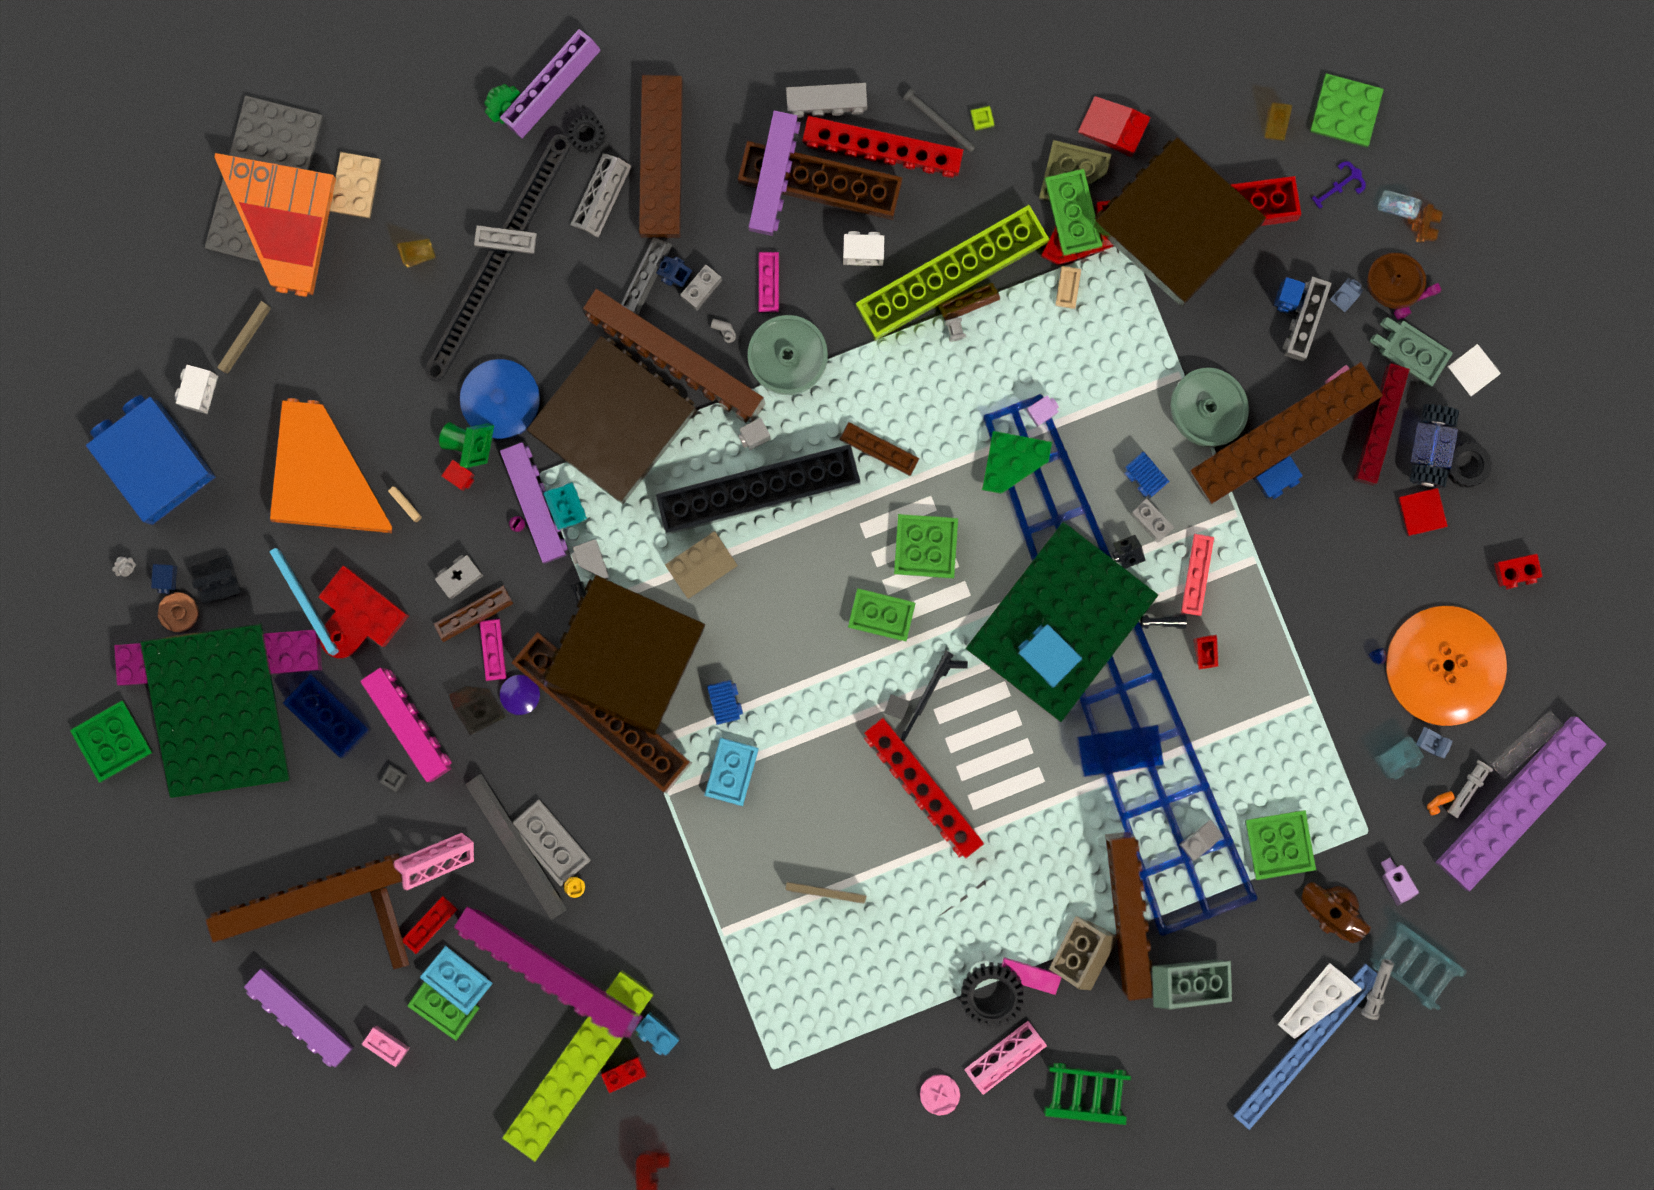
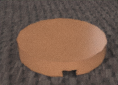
[158,592,199,632]

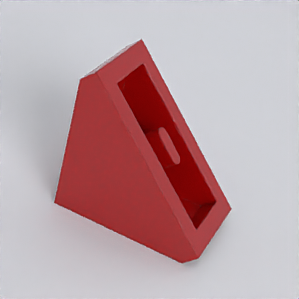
[1193,635,1218,670]

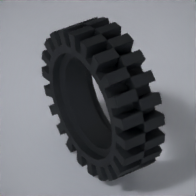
[961,962,1024,1027]

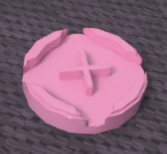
[920,1074,960,1116]

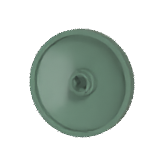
[748,315,828,395]
[1171,368,1249,447]

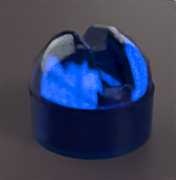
[1369,648,1387,665]

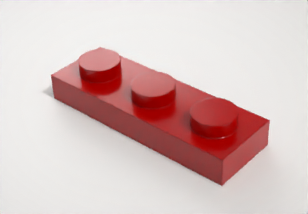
[402,896,458,954]

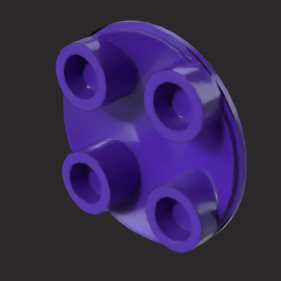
[500,675,540,715]

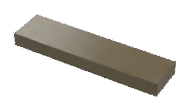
[217,301,271,374]
[786,882,866,904]

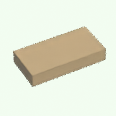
[1055,266,1081,309]
[388,487,422,523]

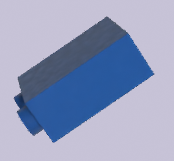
[86,395,216,525]

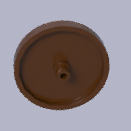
[1367,253,1426,309]

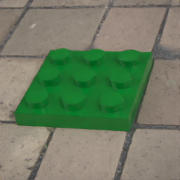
[70,700,153,783]

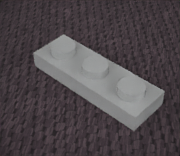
[474,226,537,254]

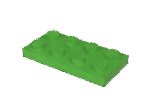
[1045,169,1103,256]

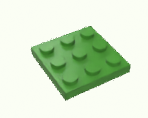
[1310,74,1384,147]
[894,514,958,579]
[1245,810,1316,880]

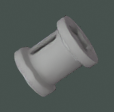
[945,317,967,342]

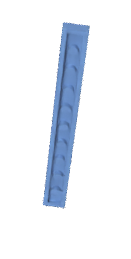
[1233,964,1377,1130]

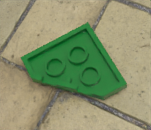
[982,431,1052,494]

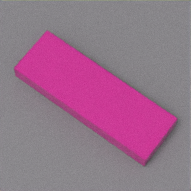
[759,252,779,312]
[480,619,507,681]
[1002,957,1062,995]

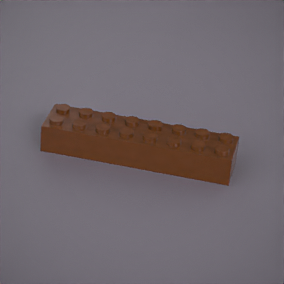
[639,75,683,238]
[738,141,903,220]
[1105,832,1153,1001]

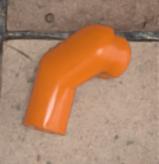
[1427,791,1455,815]

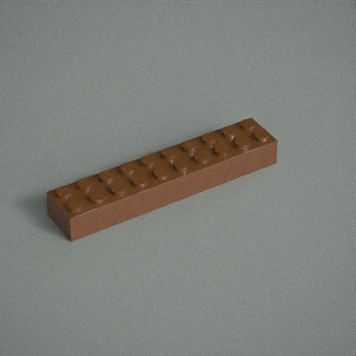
[583,289,765,423]
[1189,362,1383,505]
[512,632,693,793]
[205,853,412,943]

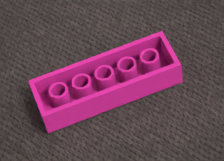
[360,668,452,782]

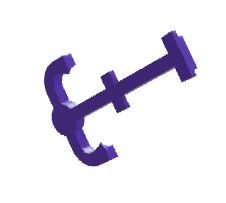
[1312,161,1366,209]

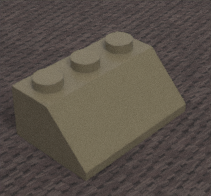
[665,531,738,599]
[1049,916,1118,991]

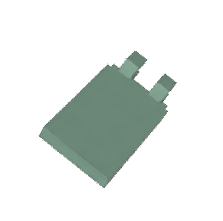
[1369,317,1453,387]

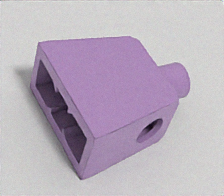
[1381,857,1419,906]

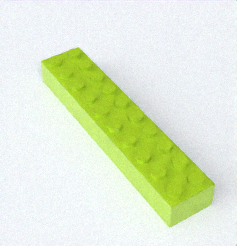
[855,205,1049,341]
[503,970,654,1161]

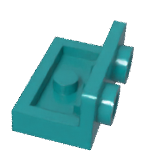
[543,482,587,530]

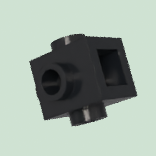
[1112,535,1146,569]

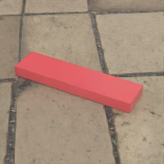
[1181,534,1214,616]

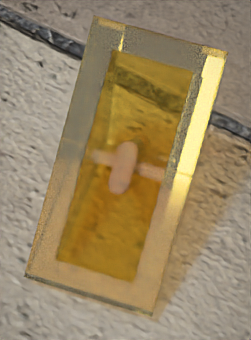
[1265,102,1292,141]
[397,239,436,268]

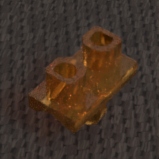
[1408,204,1443,243]

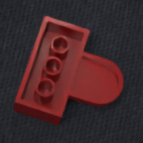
[319,566,409,658]

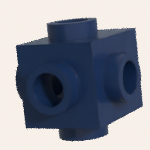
[656,256,692,288]

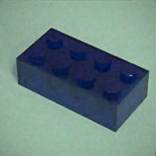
[283,674,372,759]
[1076,725,1164,777]

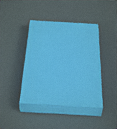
[704,737,759,806]
[420,946,493,1015]

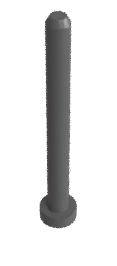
[903,88,975,152]

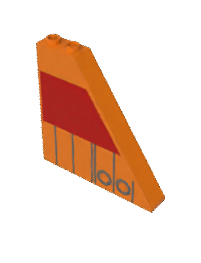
[214,153,336,297]

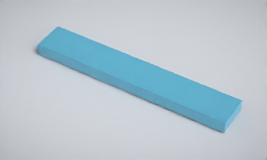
[269,548,339,656]

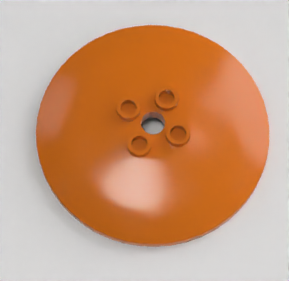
[1386,606,1507,726]

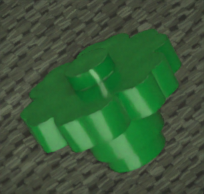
[484,84,521,124]

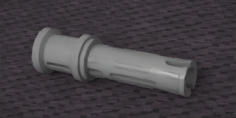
[1447,760,1493,818]
[1361,959,1394,1020]

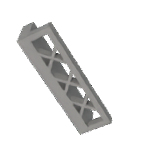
[570,153,631,237]

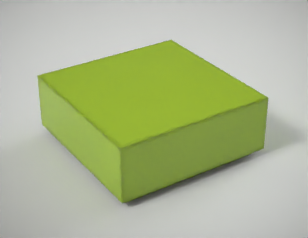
[970,106,994,131]

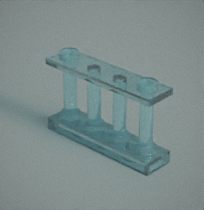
[1369,922,1467,1010]

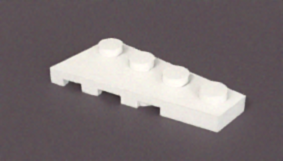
[1278,963,1362,1039]

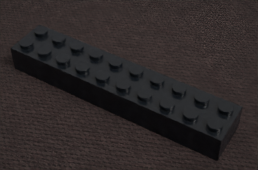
[655,444,861,535]

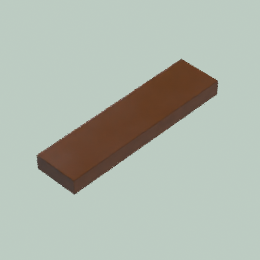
[839,422,920,476]
[434,585,514,642]
[370,888,409,970]

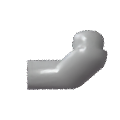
[711,318,736,343]

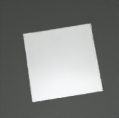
[1448,344,1501,396]

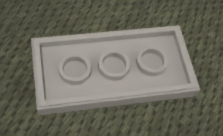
[512,799,591,886]

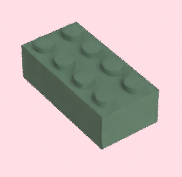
[1152,959,1232,1009]

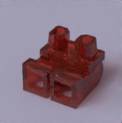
[636,1148,670,1190]

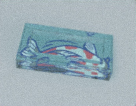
[1377,190,1423,220]

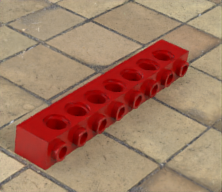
[803,116,964,178]
[863,718,985,859]

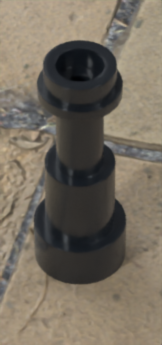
[1140,613,1187,629]

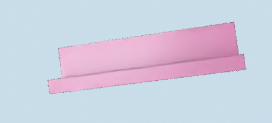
[394,833,474,890]
[964,1021,1047,1095]

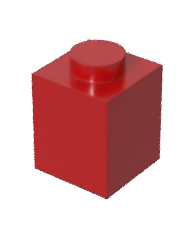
[442,460,475,491]

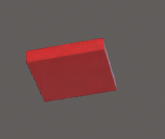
[1398,488,1448,536]

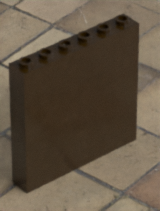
[1093,137,1266,307]
[527,336,697,505]
[542,575,706,735]

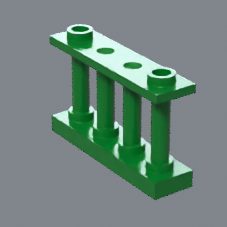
[1044,1063,1131,1125]

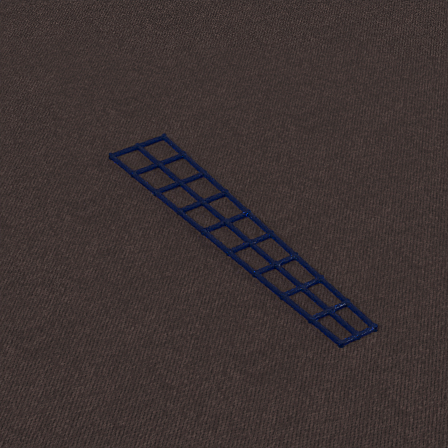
[983,394,1258,936]

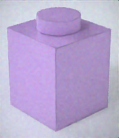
[1026,395,1059,427]

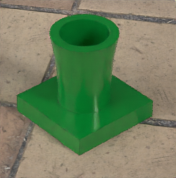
[439,422,494,468]

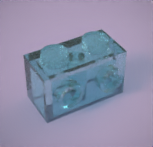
[1374,737,1424,780]

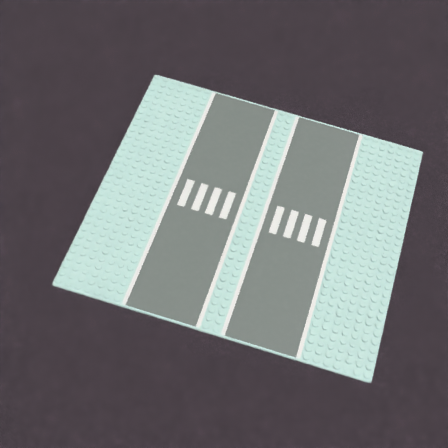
[540,246,1368,1069]

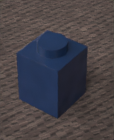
[151,564,177,594]

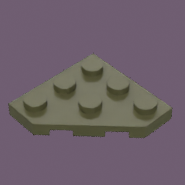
[1039,140,1111,201]

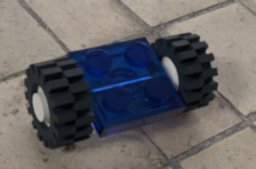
[1410,404,1459,488]

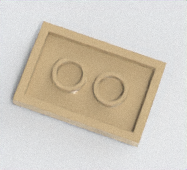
[330,152,381,218]

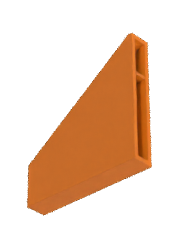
[270,398,392,533]

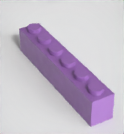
[500,29,601,138]
[749,111,801,236]
[500,442,568,564]
[244,968,354,1067]

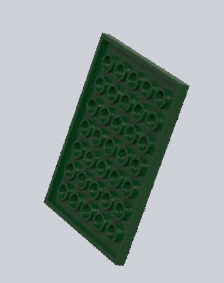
[965,522,1158,722]
[140,623,290,798]

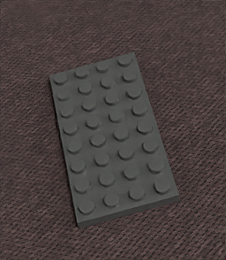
[205,96,323,263]

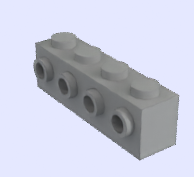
[786,83,867,118]
[1283,277,1331,362]

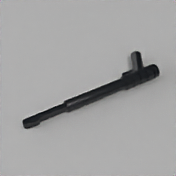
[900,650,968,741]

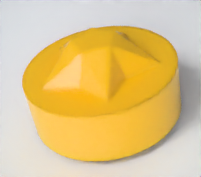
[564,877,585,898]

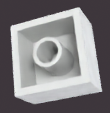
[843,231,884,266]
[175,365,218,414]

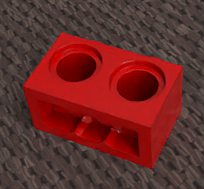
[1494,554,1543,589]
[601,1056,648,1094]

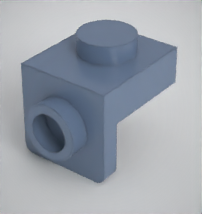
[1330,278,1363,312]
[1416,727,1453,759]

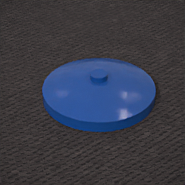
[460,359,540,439]

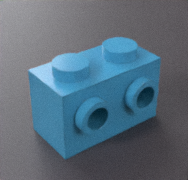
[635,1012,680,1056]

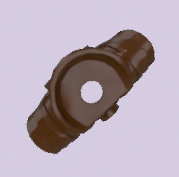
[1301,882,1371,943]

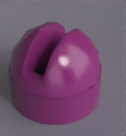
[509,516,525,532]

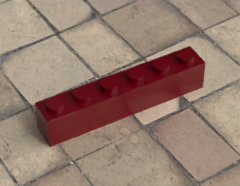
[1354,363,1410,486]

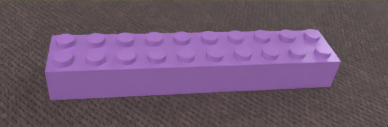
[1435,717,1606,891]

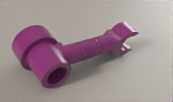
[1394,283,1442,320]

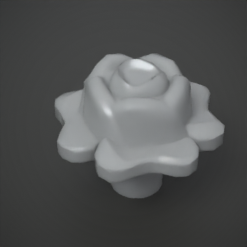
[112,556,136,577]

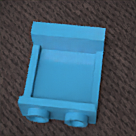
[1018,624,1082,688]

